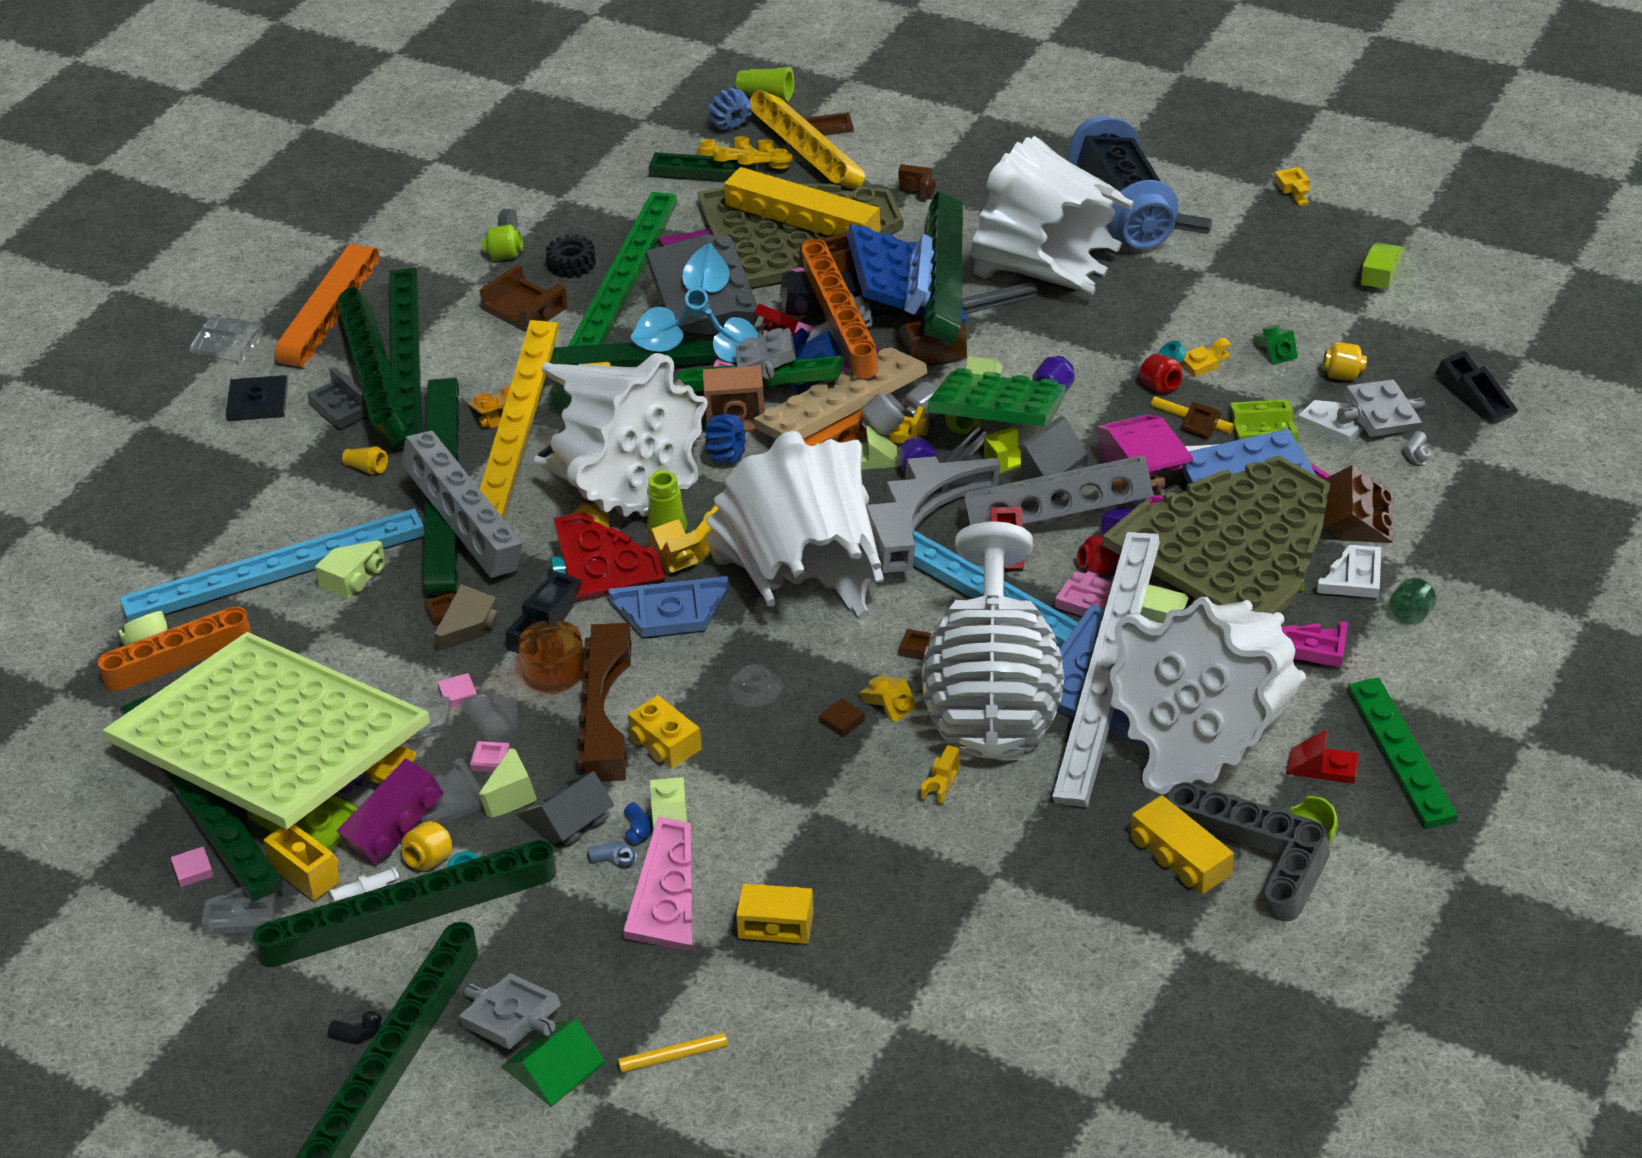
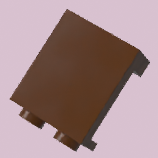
[480,265,568,332]

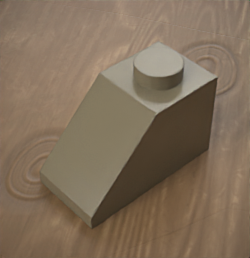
[434,584,499,650]

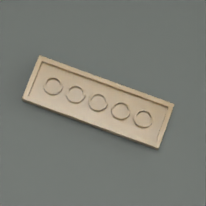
[753,347,927,439]

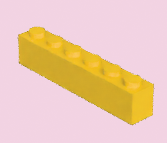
[724,167,881,237]

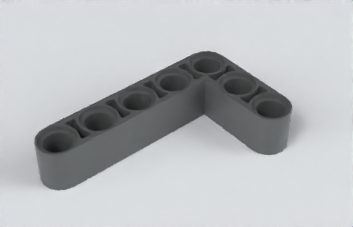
[1168,782,1330,921]

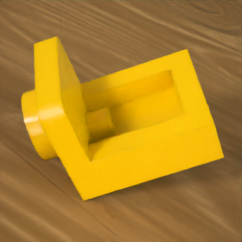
[884,406,929,444]
[859,675,917,722]
[366,745,416,784]

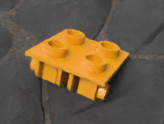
[466,385,537,429]

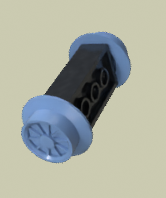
[1068,116,1178,249]

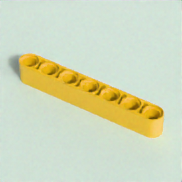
[750,90,865,190]

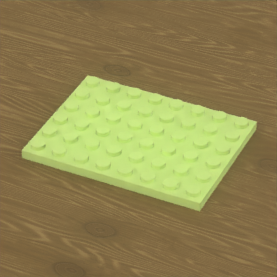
[103,632,430,829]

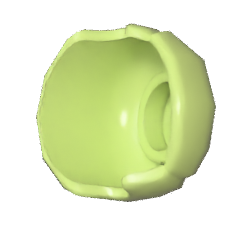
[118,611,168,646]

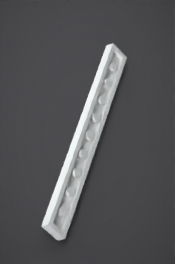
[1052,532,1160,807]

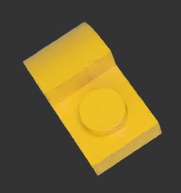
[646,519,699,574]

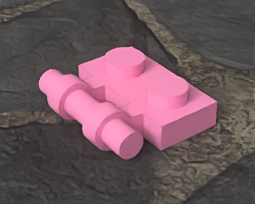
[1055,571,1113,616]

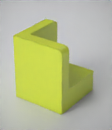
[984,427,1021,473]

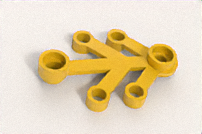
[697,136,793,169]

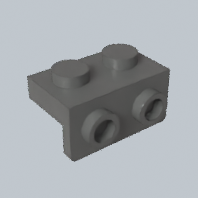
[307,367,369,429]

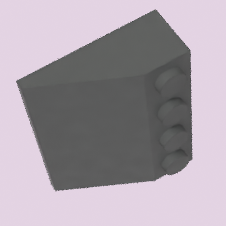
[645,234,759,335]

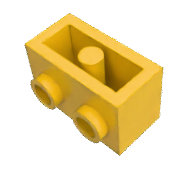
[628,695,702,769]
[264,824,340,901]
[736,884,814,944]

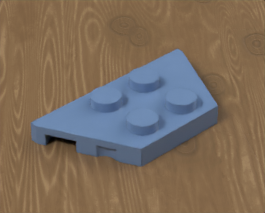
[608,576,729,637]

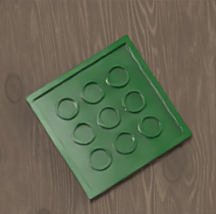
[927,368,1066,427]

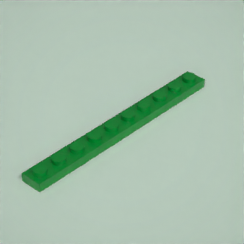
[568,192,677,346]

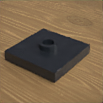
[226,375,288,421]

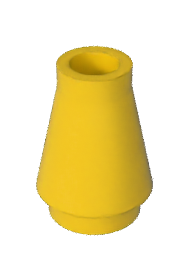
[342,446,388,475]

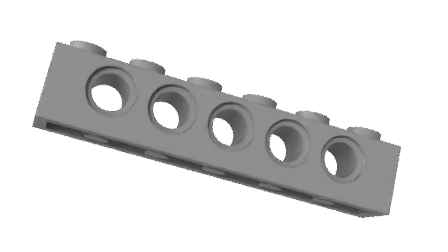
[401,431,523,578]
[965,455,1154,528]

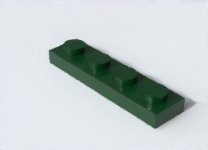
[649,152,756,181]

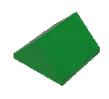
[502,1018,605,1107]

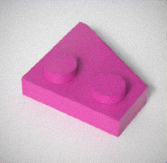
[1281,621,1348,668]

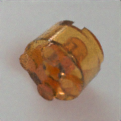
[519,620,585,695]

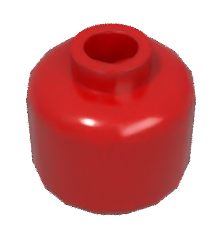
[1140,353,1182,395]
[1077,536,1120,576]

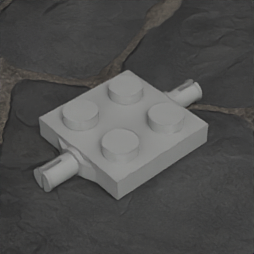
[735,328,796,379]
[1337,379,1425,437]
[459,973,561,1049]

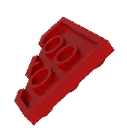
[554,512,665,603]

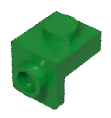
[1253,325,1298,365]

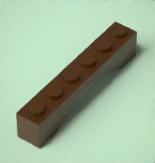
[578,623,632,782]

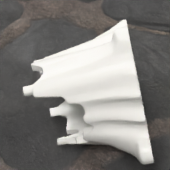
[971,136,1134,295]
[534,353,708,517]
[705,431,884,618]
[1110,597,1306,795]

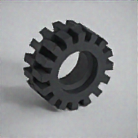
[546,234,596,279]

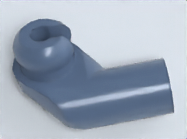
[588,841,637,868]

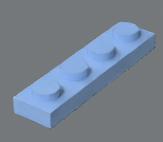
[904,234,934,315]

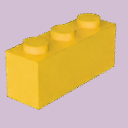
[1131,795,1234,894]

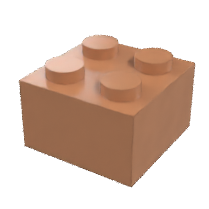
[703,365,765,432]

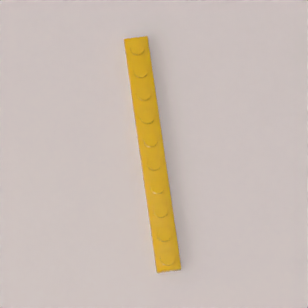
[480,320,559,519]

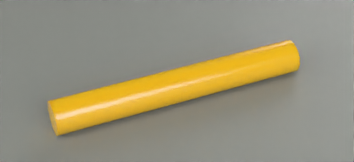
[1151,397,1235,435]
[618,1032,728,1073]

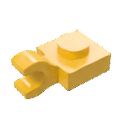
[1274,167,1310,206]
[1180,338,1231,377]
[921,745,960,803]

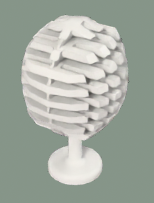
[921,522,1064,759]

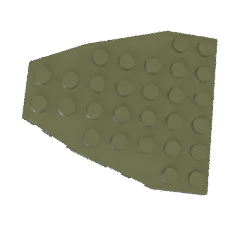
[697,183,904,287]
[1102,456,1330,614]

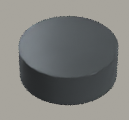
[498,209,518,229]

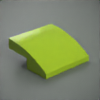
[1230,399,1299,443]

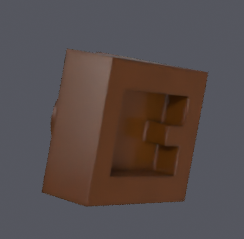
[898,164,936,203]

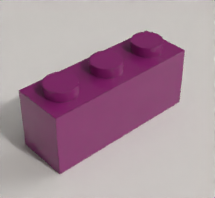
[337,758,444,867]

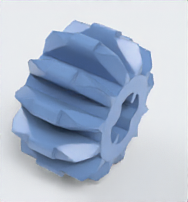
[708,87,752,132]

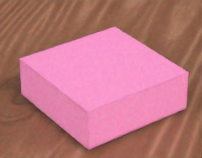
[438,673,478,709]
[470,741,510,772]
[171,846,214,887]

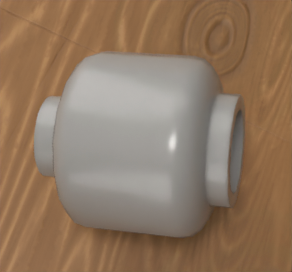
[904,382,941,424]
[861,392,905,436]

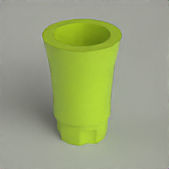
[736,66,794,102]
[647,470,688,532]

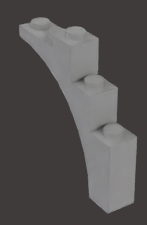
[866,456,1000,573]

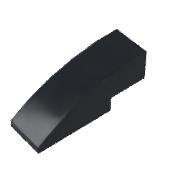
[1435,351,1518,423]
[505,571,582,659]

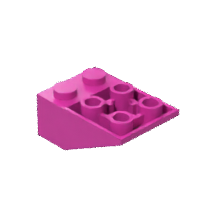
[1096,414,1193,476]

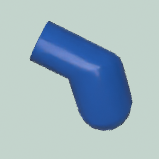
[624,802,653,845]

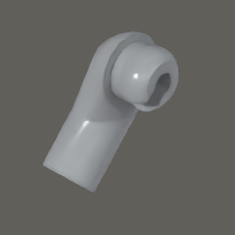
[1403,431,1431,466]

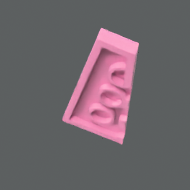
[623,817,692,951]

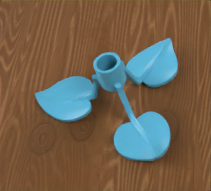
[631,243,758,363]

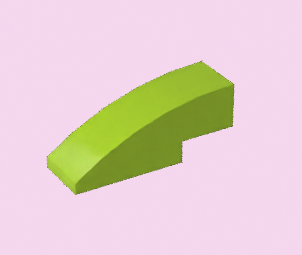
[1361,242,1405,289]

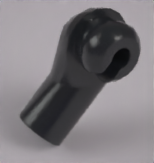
[328,1010,382,1044]

